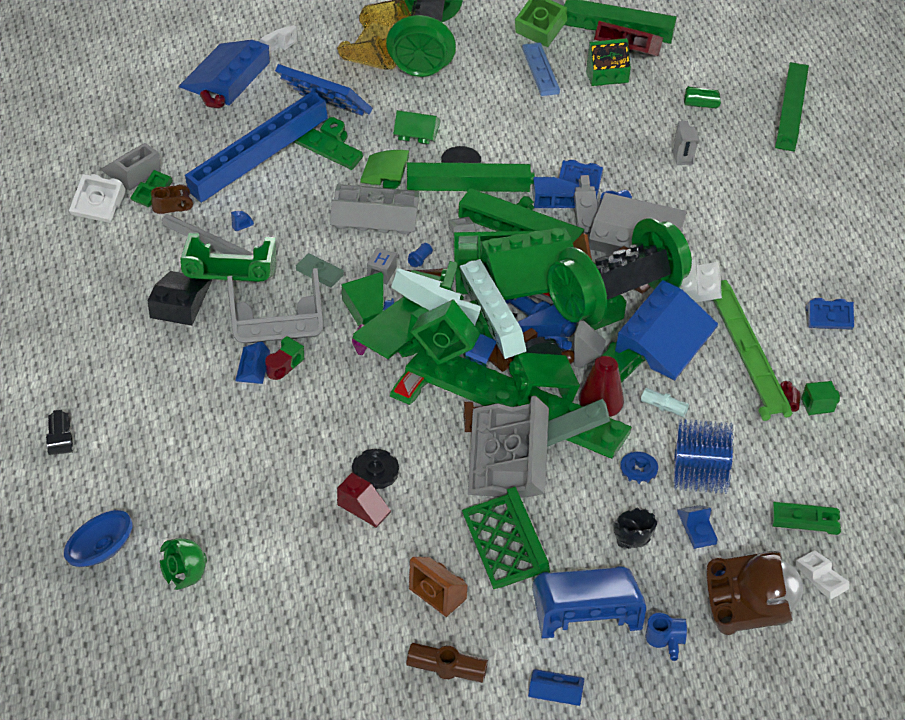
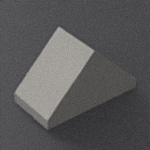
[574,320,606,368]

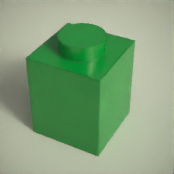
[801,381,840,416]

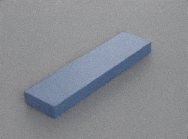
[522,43,560,96]

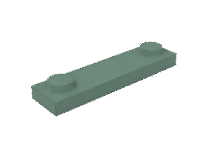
[547,399,610,447]

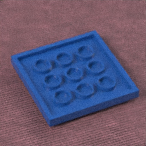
[275,64,373,116]

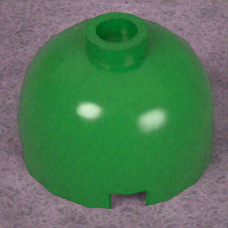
[159,538,207,590]

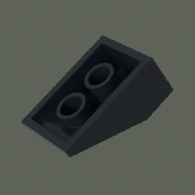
[147,271,212,326]

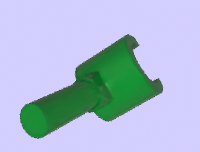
[516,196,534,210]

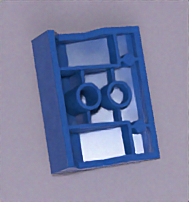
[179,40,270,106]
[615,280,718,381]

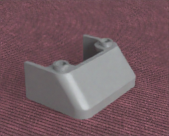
[227,268,323,343]

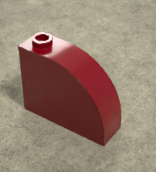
[594,21,663,56]

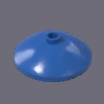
[64,510,133,567]

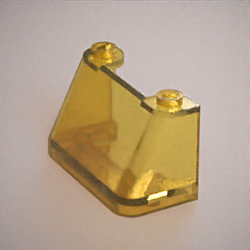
[337,0,411,70]

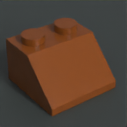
[409,557,468,617]

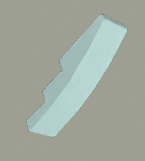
[391,268,481,325]

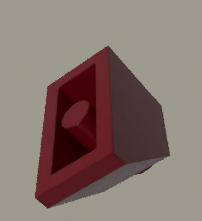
[337,473,391,528]

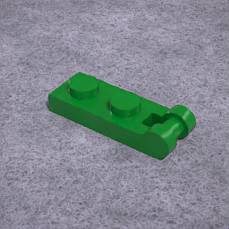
[772,502,841,535]

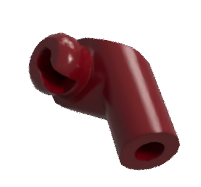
[200,90,225,109]
[780,381,801,412]

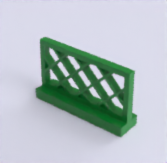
[462,486,550,590]

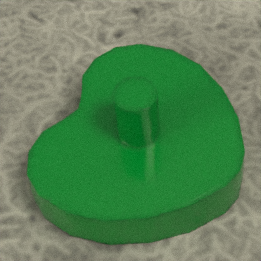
[383,179,402,189]

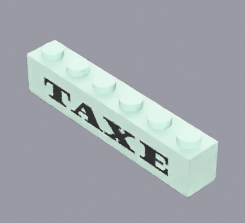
[460,259,526,359]

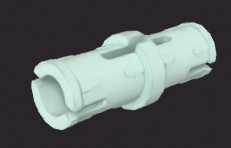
[641,387,689,418]

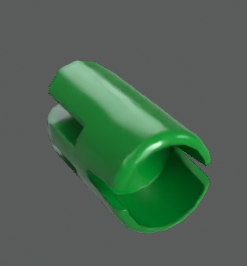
[684,86,721,109]

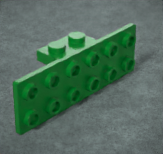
[352,289,464,359]

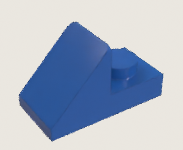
[465,334,496,367]
[677,505,718,549]

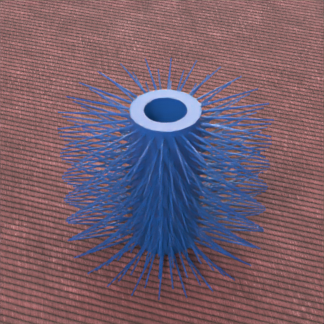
[674,419,734,494]

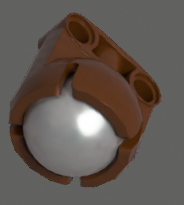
[707,551,803,635]

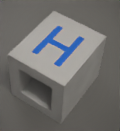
[367,248,397,285]

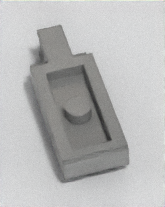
[574,175,598,234]

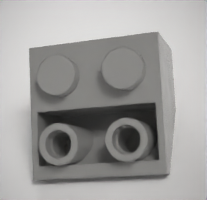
[102,143,161,190]

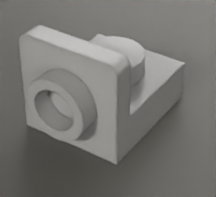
[448,217,475,235]

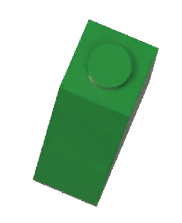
[341,272,383,326]

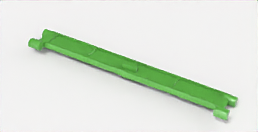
[713,280,793,421]

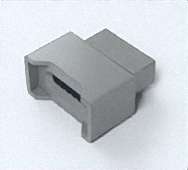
[673,121,700,165]

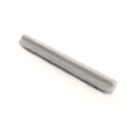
[162,214,252,255]

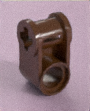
[151,184,193,214]

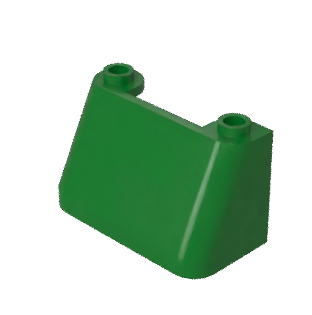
[180,233,276,282]

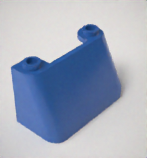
[532,566,646,639]

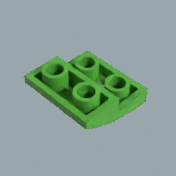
[360,150,409,185]

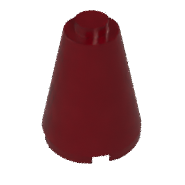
[579,356,624,417]

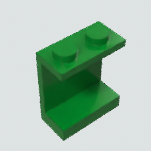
[509,353,580,402]

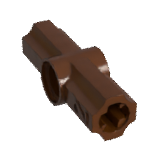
[406,643,488,683]

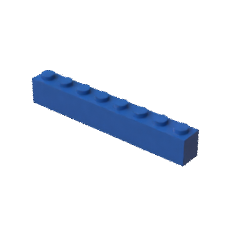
[185,91,328,203]

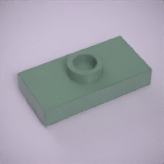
[296,253,344,288]

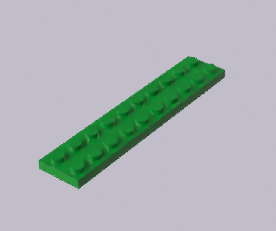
[405,347,632,459]

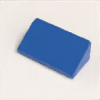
[236,341,270,384]
[528,669,585,706]

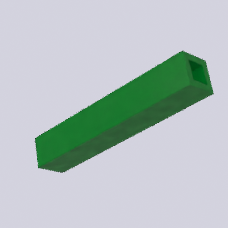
[775,62,809,152]
[407,162,535,192]

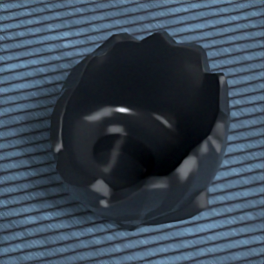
[613,507,658,549]

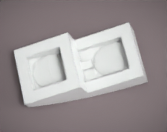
[260,25,297,54]
[796,550,849,600]

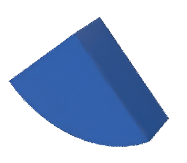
[231,211,254,231]

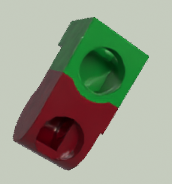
[265,336,304,380]

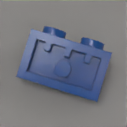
[559,160,603,192]
[806,298,854,330]

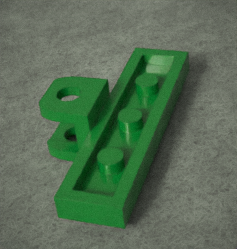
[293,117,363,170]

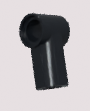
[46,410,73,455]

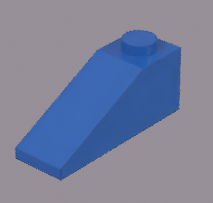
[532,177,598,208]
[518,305,577,337]

